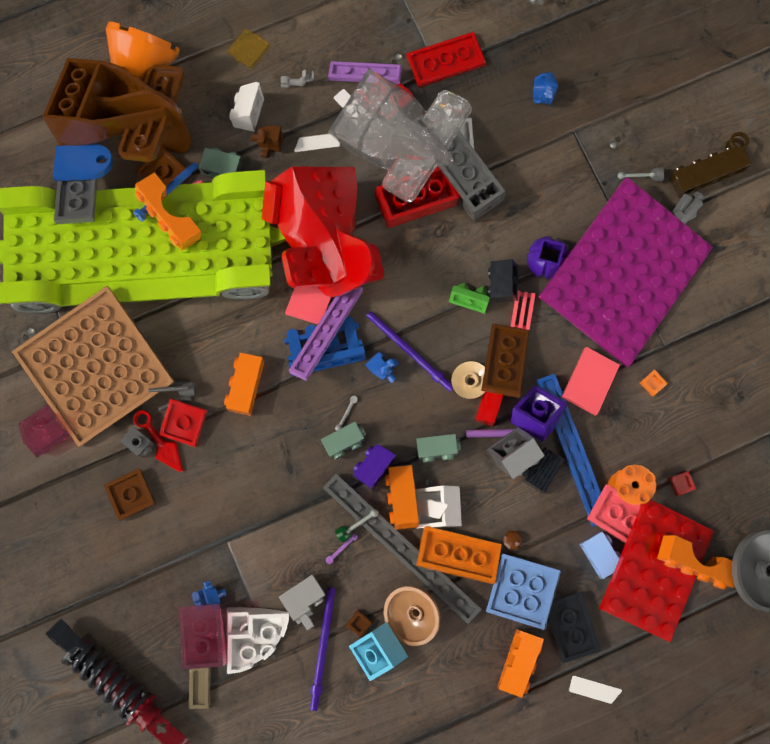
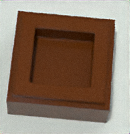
[345,610,373,638]

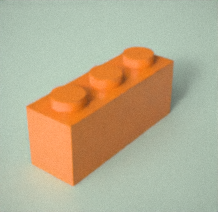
[224,353,264,416]
[385,465,419,530]

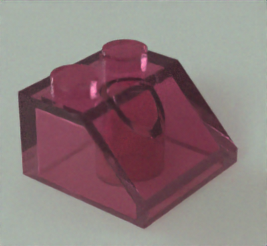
[18,404,70,457]

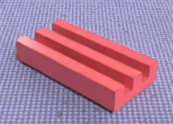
[510,290,535,330]

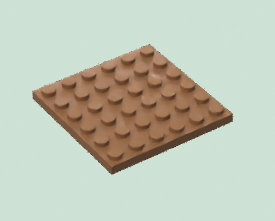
[12,286,175,447]

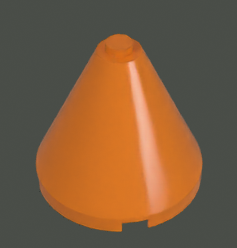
[106,22,180,82]

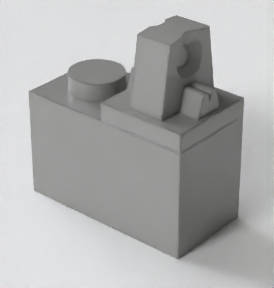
[279,574,326,631]

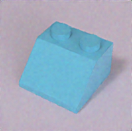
[349,622,408,681]

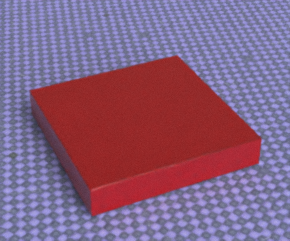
[159,398,208,447]

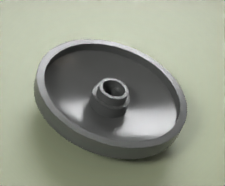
[732,530,770,612]

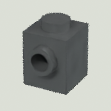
[120,427,155,458]

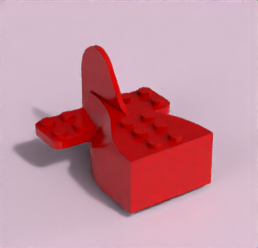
[271,166,384,297]

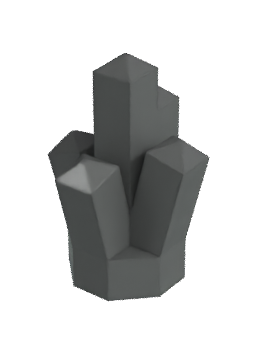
[671,191,704,224]

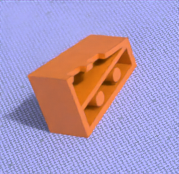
[497,629,544,698]

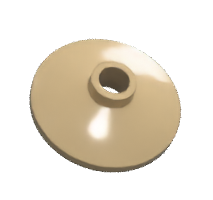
[451,361,485,399]

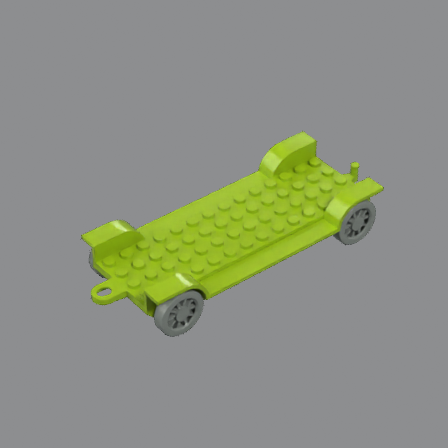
[0,170,286,314]

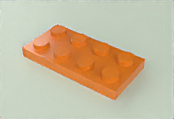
[416,526,502,584]

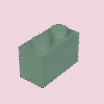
[199,148,243,178]

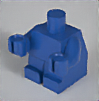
[365,352,399,383]
[191,580,226,613]

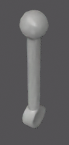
[335,396,358,431]

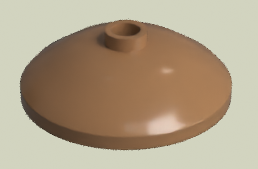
[384,586,440,646]

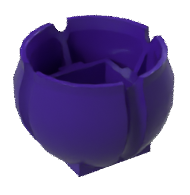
[527,236,570,279]

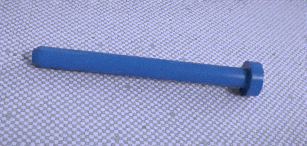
[133,162,199,222]

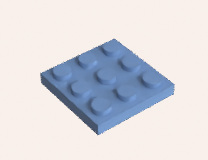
[486,554,561,630]

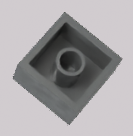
[487,427,544,479]

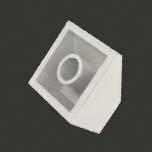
[229,82,264,132]
[415,486,462,529]

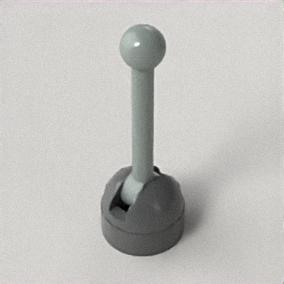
[618,167,664,182]

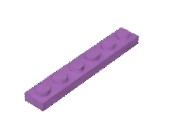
[289,286,363,381]

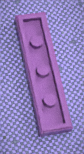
[328,61,402,84]

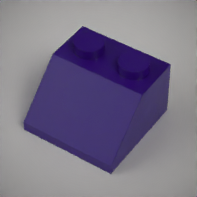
[511,385,567,442]
[353,444,396,491]

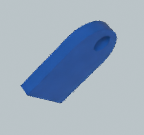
[53,144,113,181]

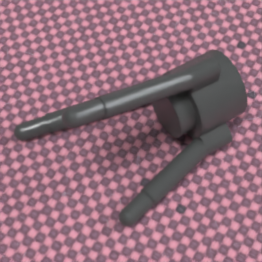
[148,380,196,411]

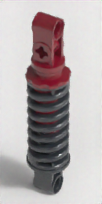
[45,618,190,744]

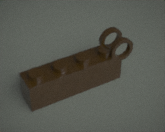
[669,132,751,198]

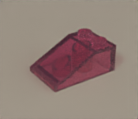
[179,604,227,670]

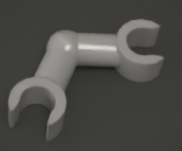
[281,70,314,88]

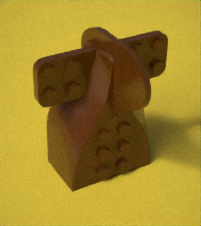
[42,58,192,162]

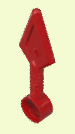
[133,410,183,472]

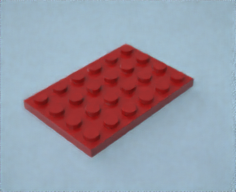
[599,499,714,642]

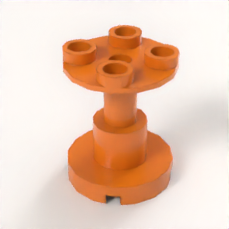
[607,465,656,505]

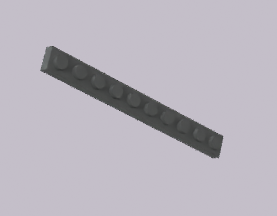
[323,474,482,624]

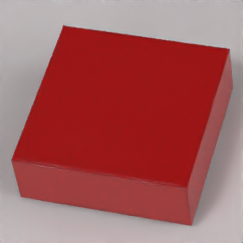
[669,471,696,496]

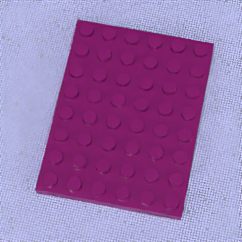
[538,177,713,367]

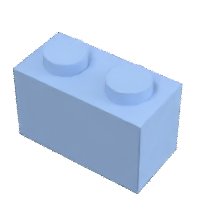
[579,532,621,579]

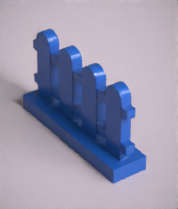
[284,316,366,377]

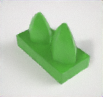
[449,282,490,314]

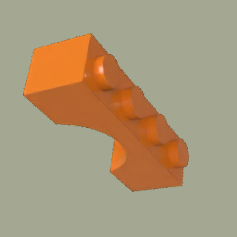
[135,172,201,251]
[657,535,735,590]

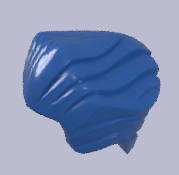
[533,72,558,105]

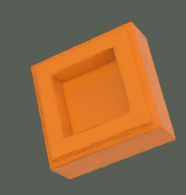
[640,369,668,397]

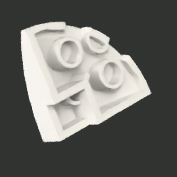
[227,607,289,674]

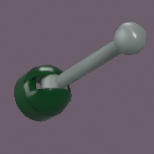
[335,509,378,543]

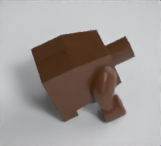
[251,125,283,158]

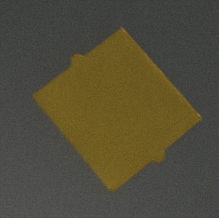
[227,28,269,69]

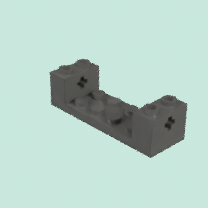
[409,104,505,222]

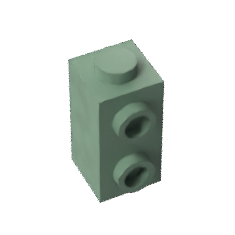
[320,422,366,460]
[416,434,461,463]

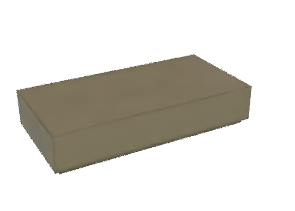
[189,666,211,709]

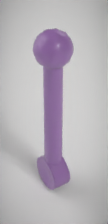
[326,533,358,564]

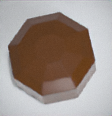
[503,531,522,550]

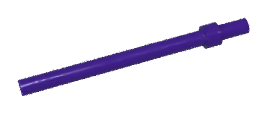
[366,311,453,392]
[309,587,336,711]

